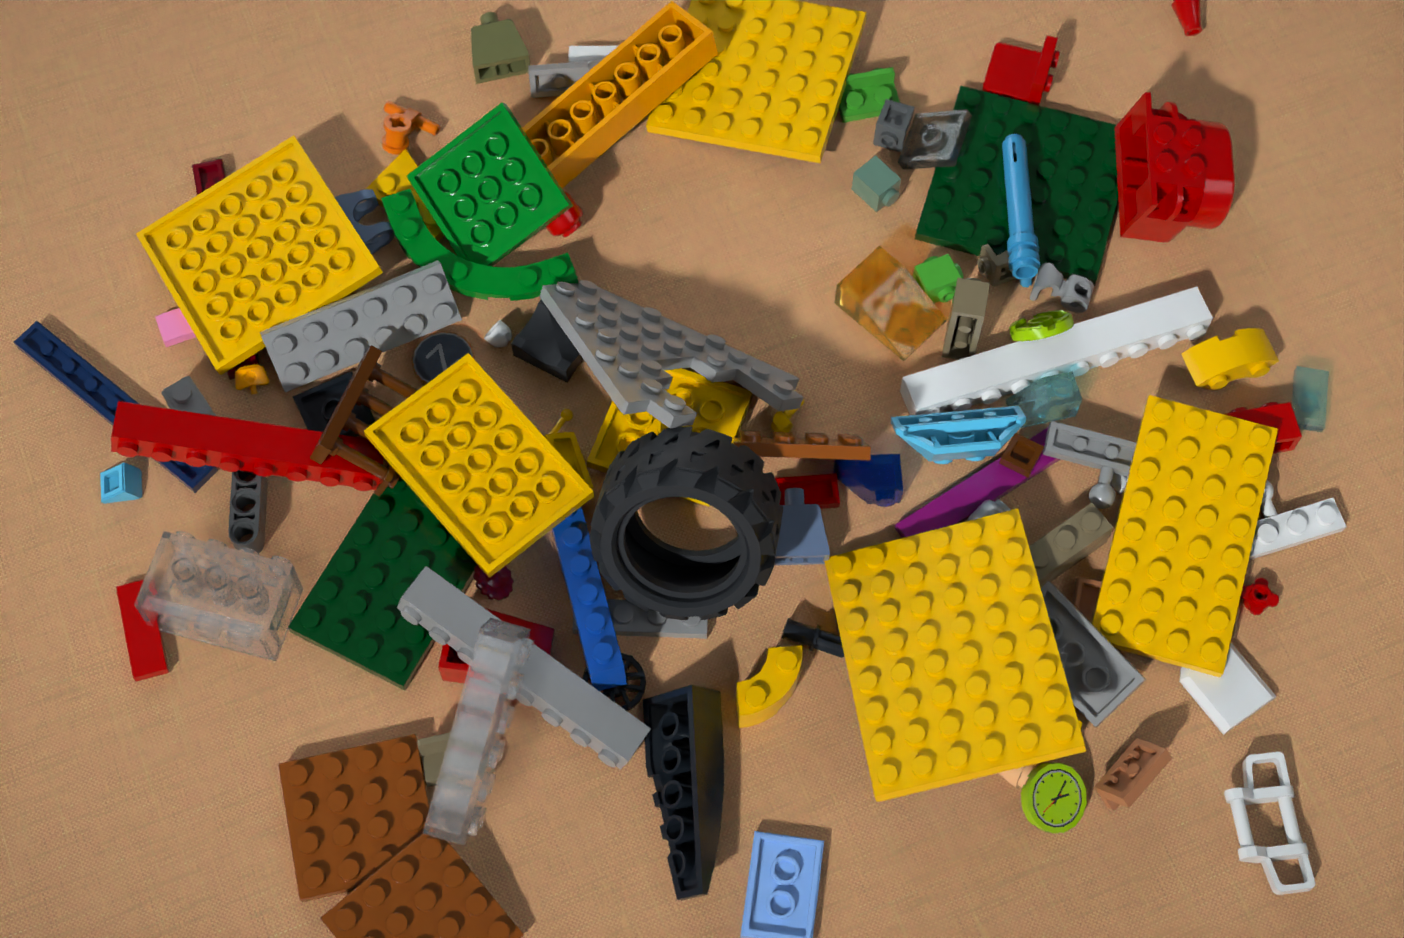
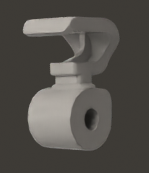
[1030,263,1094,313]

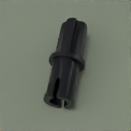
[781,618,845,658]

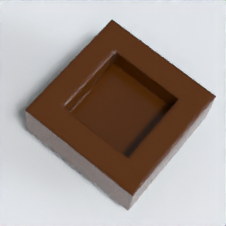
[999,433,1044,478]

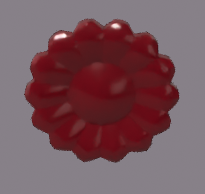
[473,565,514,601]

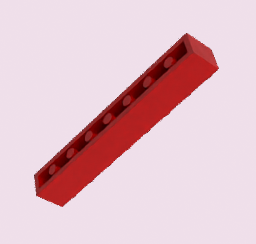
[111,401,384,491]

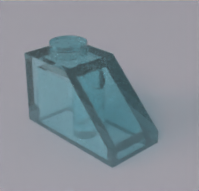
[1006,371,1082,428]

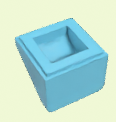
[100,463,142,504]

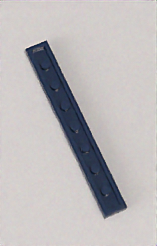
[14,321,218,493]

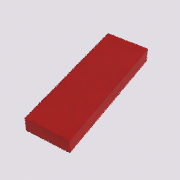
[116,578,169,682]

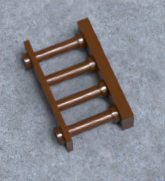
[310,345,418,497]

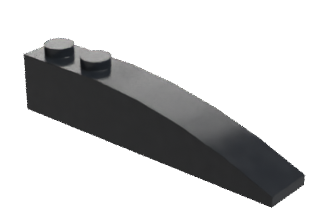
[643,685,724,900]

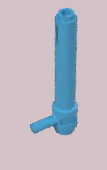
[1002,134,1040,287]

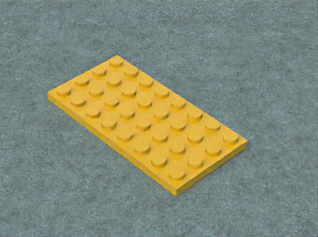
[1091,395,1278,677]

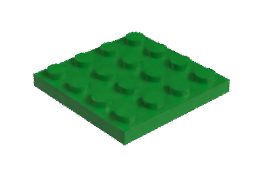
[406,102,573,266]

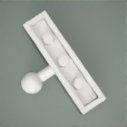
[1249,480,1347,560]

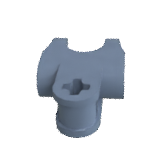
[335,189,395,255]

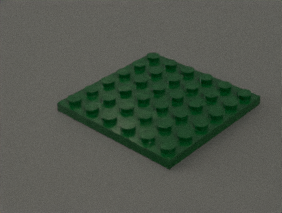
[914,86,1118,287]

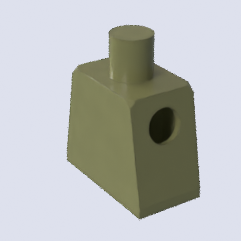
[471,12,530,84]

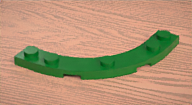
[381,189,579,301]

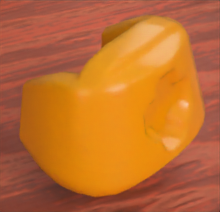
[235,364,269,395]

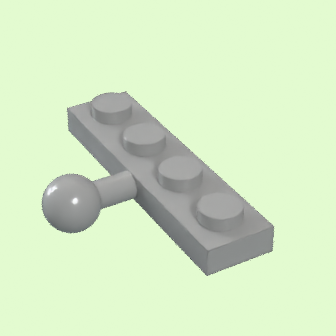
[1043,421,1136,509]

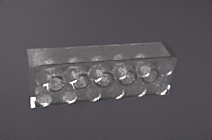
[423,618,534,845]

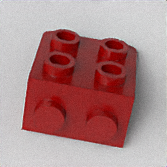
[982,35,1061,105]

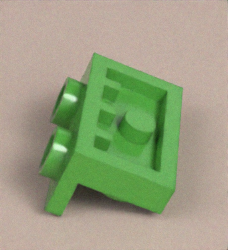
[838,67,900,123]

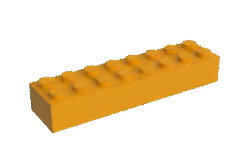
[522,1,718,188]

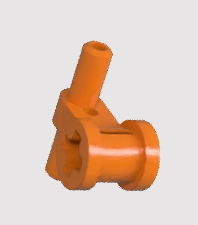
[382,101,440,155]

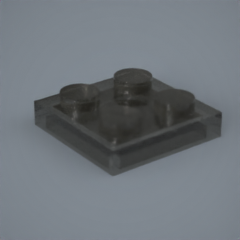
[898,109,972,170]

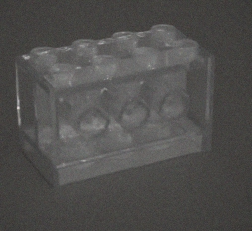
[134,531,303,662]

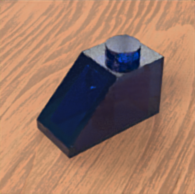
[833,454,903,507]

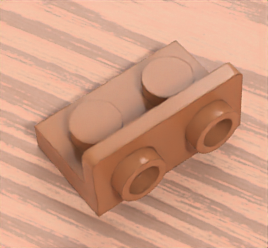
[1094,738,1172,811]

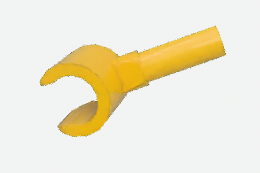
[771,399,805,432]

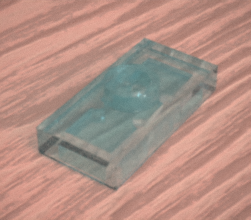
[1291,366,1329,432]

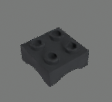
[511,300,583,383]

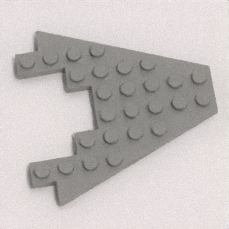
[539,280,803,428]

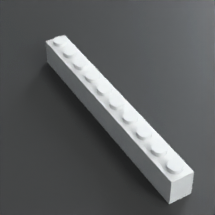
[900,287,1213,415]

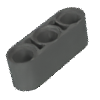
[228,470,268,558]

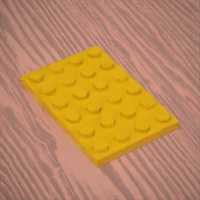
[364,353,594,578]

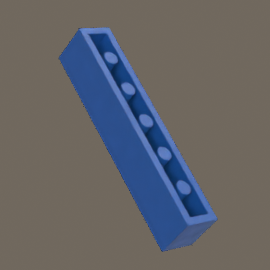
[552,506,627,691]

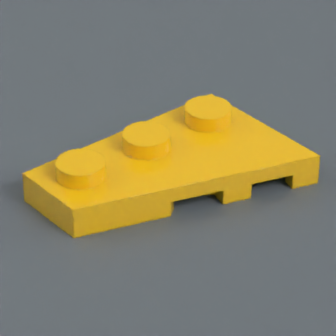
[366,149,444,241]

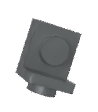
[873,99,915,152]

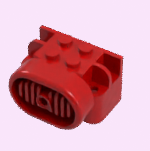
[1114,92,1235,242]

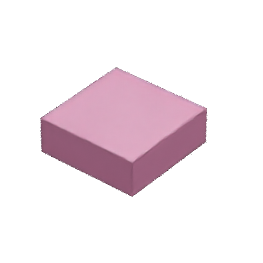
[155,308,196,347]

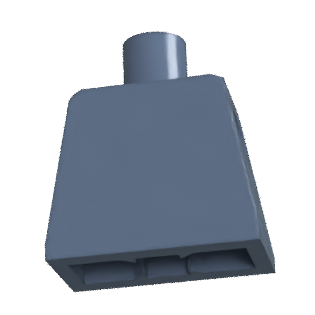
[774,488,830,565]

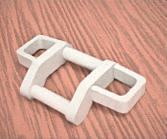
[1224,752,1316,895]

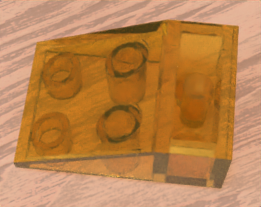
[834,246,947,361]

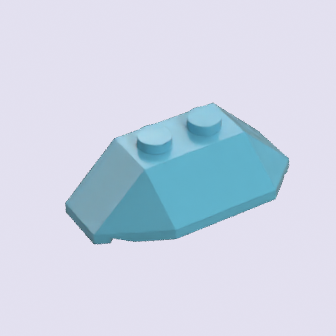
[891,406,1026,464]

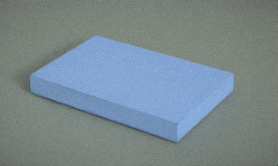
[740,831,824,938]

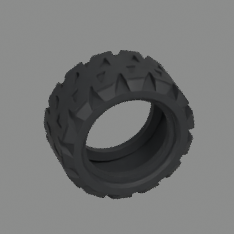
[590,426,783,621]

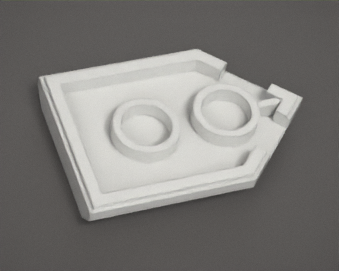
[1179,643,1277,735]

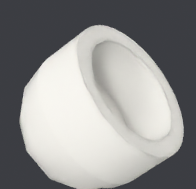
[484,320,512,347]

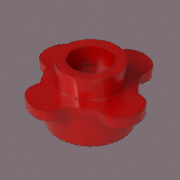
[1240,578,1279,615]

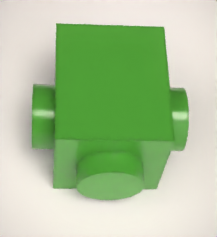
[912,254,963,307]

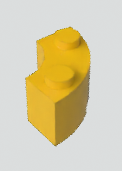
[1181,328,1279,390]
[736,645,803,728]

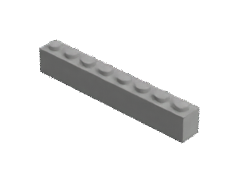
[397,566,651,770]

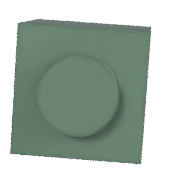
[852,156,901,212]

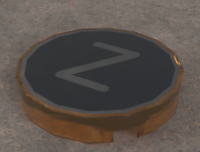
[411,331,475,386]

